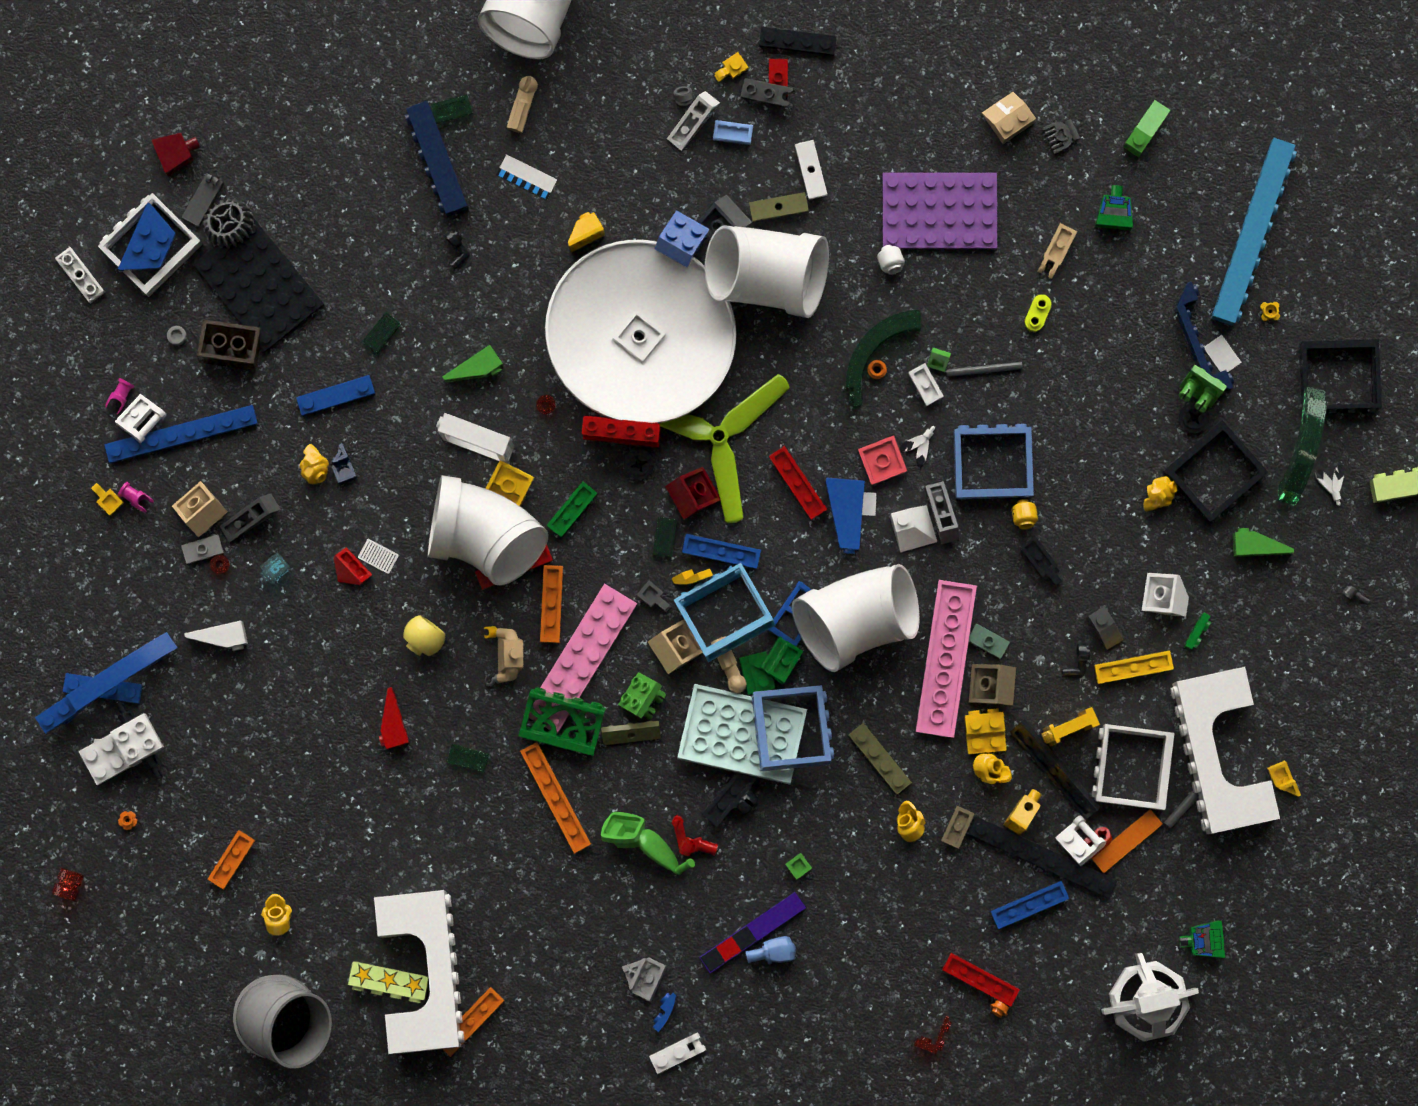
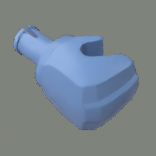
[746,936,796,964]

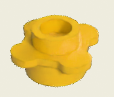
[1260,302,1280,321]

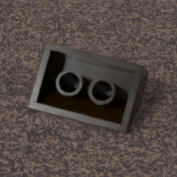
[197,320,261,371]

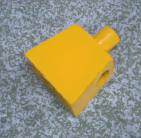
[1003,789,1042,835]

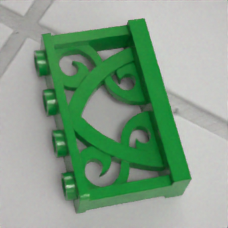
[519,687,606,756]

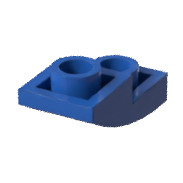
[653,992,676,1032]

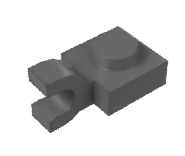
[637,580,671,612]

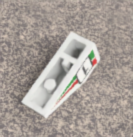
[667,91,720,151]

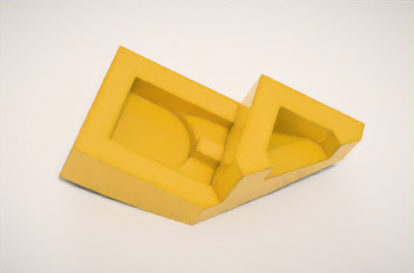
[672,569,713,584]
[1267,760,1301,797]

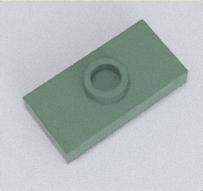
[969,623,1010,659]

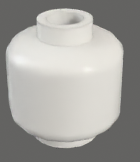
[877,245,905,275]

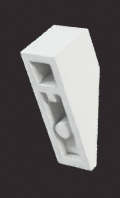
[184,621,248,651]

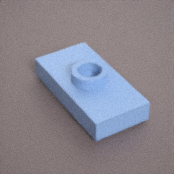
[713,120,753,145]

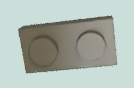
[941,806,974,849]

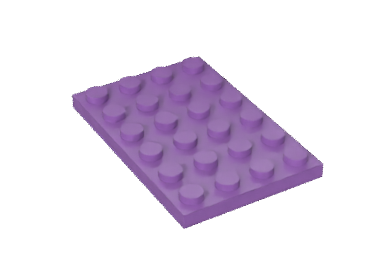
[883,173,997,249]

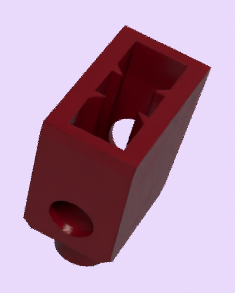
[151,133,200,176]

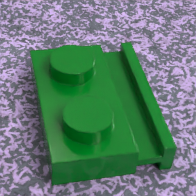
[759,636,803,684]
[739,651,775,696]

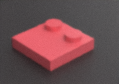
[858,435,908,485]

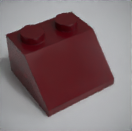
[665,467,720,519]

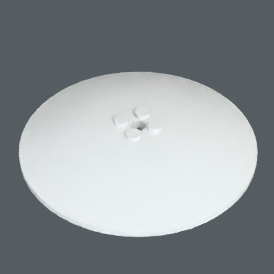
[545,240,736,423]

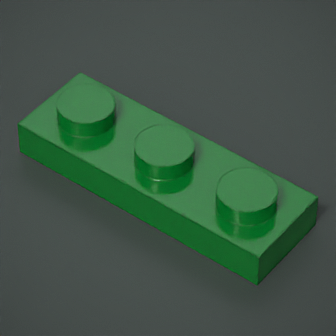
[546,481,598,538]

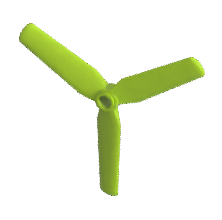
[658,374,790,523]

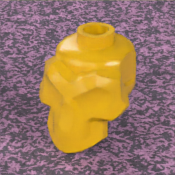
[299,444,329,485]
[1143,476,1177,511]
[973,754,1012,784]
[897,801,926,842]
[261,894,292,936]

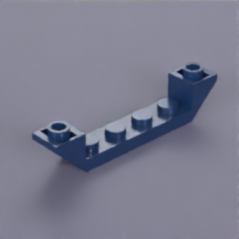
[1175,281,1234,391]

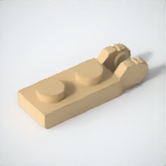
[1037,223,1077,279]

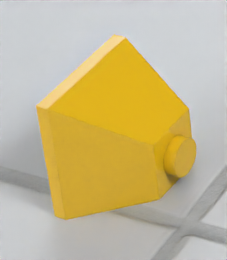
[568,212,605,252]

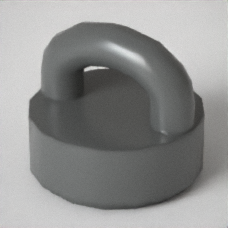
[673,86,693,106]

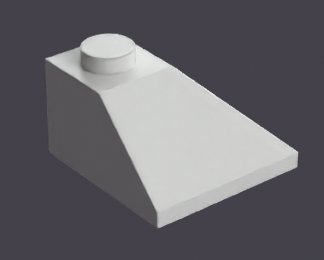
[890,505,937,553]
[1142,573,1189,617]

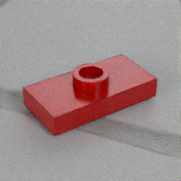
[769,59,788,98]

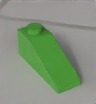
[1123,100,1170,157]
[442,345,503,382]
[1233,528,1294,557]

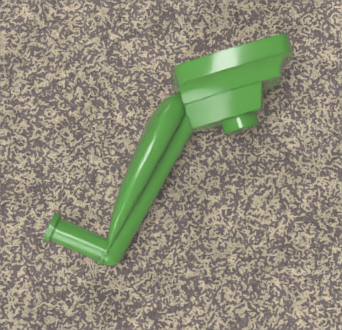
[601,812,695,875]

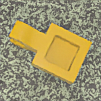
[714,52,749,82]
[91,483,124,516]

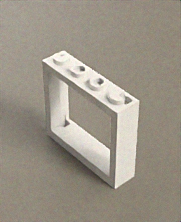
[98,193,203,297]
[436,413,514,464]
[1092,724,1174,810]

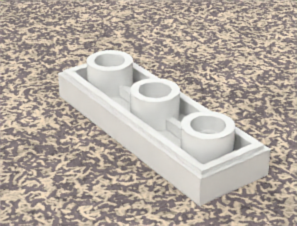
[795,140,827,200]
[55,247,105,304]

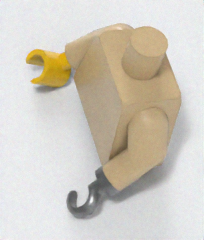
[484,626,523,686]

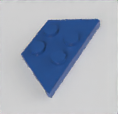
[118,202,176,271]

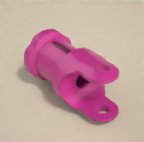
[105,378,135,415]
[117,482,154,513]

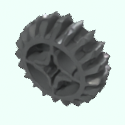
[203,198,254,248]

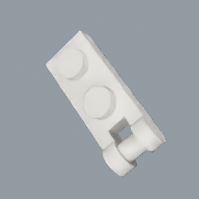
[649,1032,706,1074]

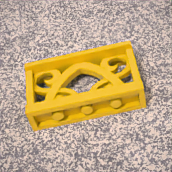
[1041,707,1100,746]

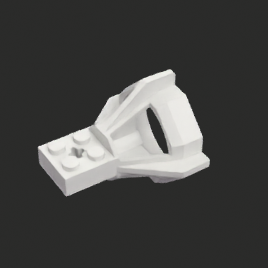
[1101,953,1199,1041]

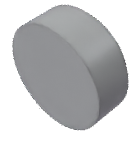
[167,326,187,346]

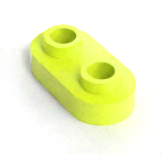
[1025,295,1051,332]

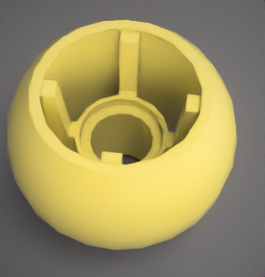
[403,615,445,656]

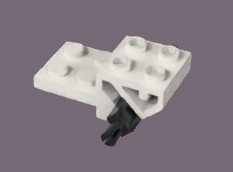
[78,701,164,785]

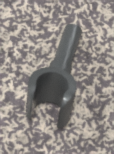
[1343,586,1370,604]

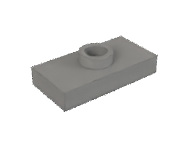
[181,534,224,564]

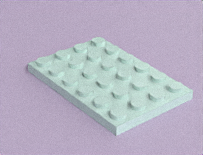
[677,684,807,784]

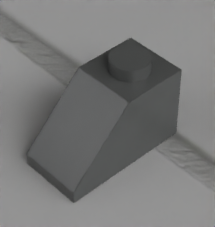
[1086,606,1123,650]

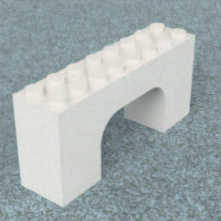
[1170,667,1280,834]
[374,890,465,1054]

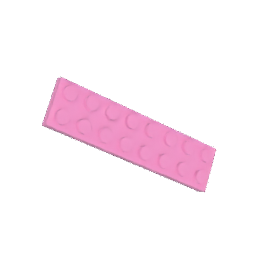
[915,580,977,738]
[529,583,637,734]

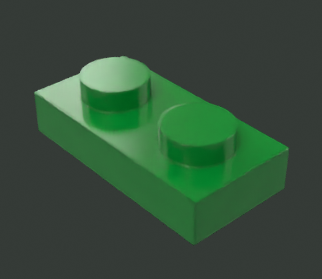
[1183,612,1211,651]

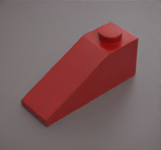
[379,687,410,750]

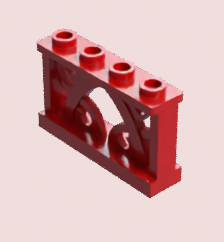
[582,416,661,448]

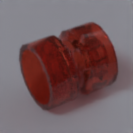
[51,868,84,901]

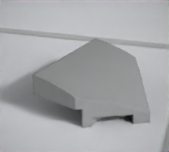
[622,958,667,1001]

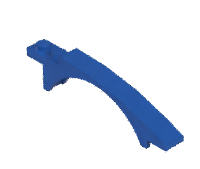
[35,632,178,734]

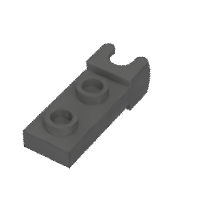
[740,78,796,108]

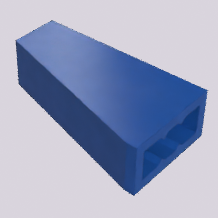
[826,478,865,554]

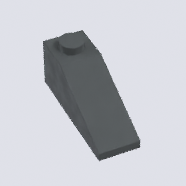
[925,481,960,544]
[220,494,281,542]

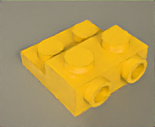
[485,460,534,507]
[964,709,1007,754]

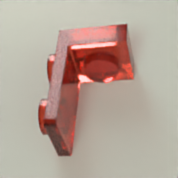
[913,1015,951,1054]

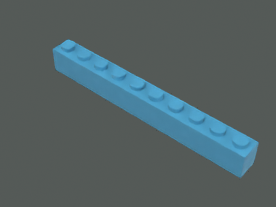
[1211,138,1297,326]

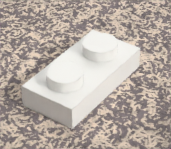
[908,363,944,406]

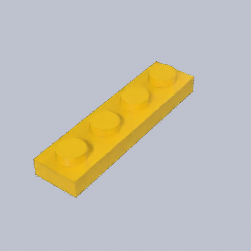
[1094,651,1174,684]

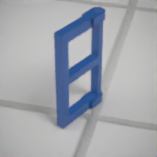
[768,581,812,646]

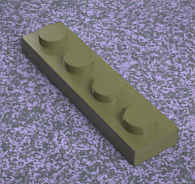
[848,723,912,795]

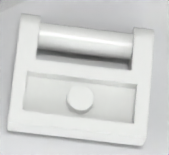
[115,394,167,443]
[1055,815,1106,866]

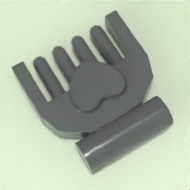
[1042,119,1080,154]

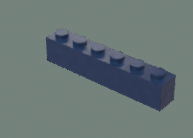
[405,101,468,217]

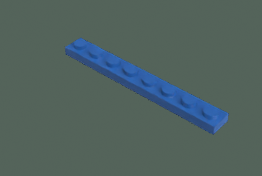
[104,405,258,464]

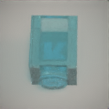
[260,552,292,583]

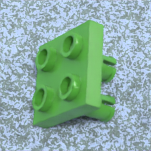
[1179,365,1227,412]
[618,672,666,719]

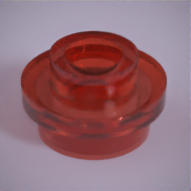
[536,395,555,414]
[210,555,230,574]

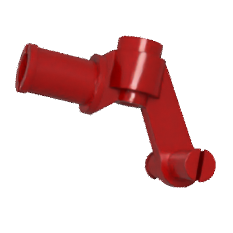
[672,815,718,856]

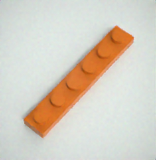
[520,742,591,853]

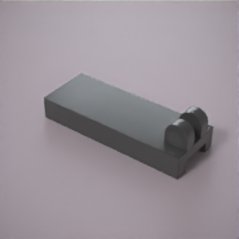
[181,173,224,227]

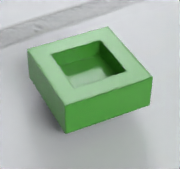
[927,348,951,372]
[785,853,812,880]

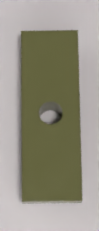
[749,192,809,222]
[601,721,661,745]

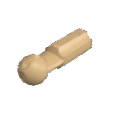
[507,76,538,133]
[711,636,746,693]

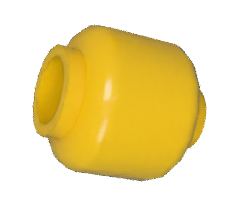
[1012,499,1038,529]

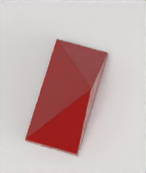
[333,547,372,585]

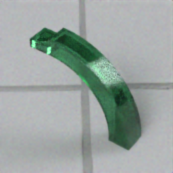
[845,309,921,408]
[1278,386,1327,505]

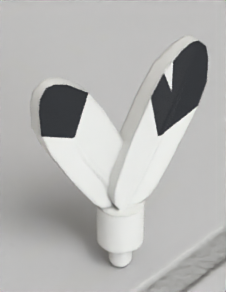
[899,426,935,466]
[1315,465,1344,506]

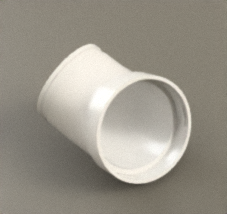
[478,0,571,59]
[705,225,829,318]
[428,475,548,585]
[792,564,919,672]

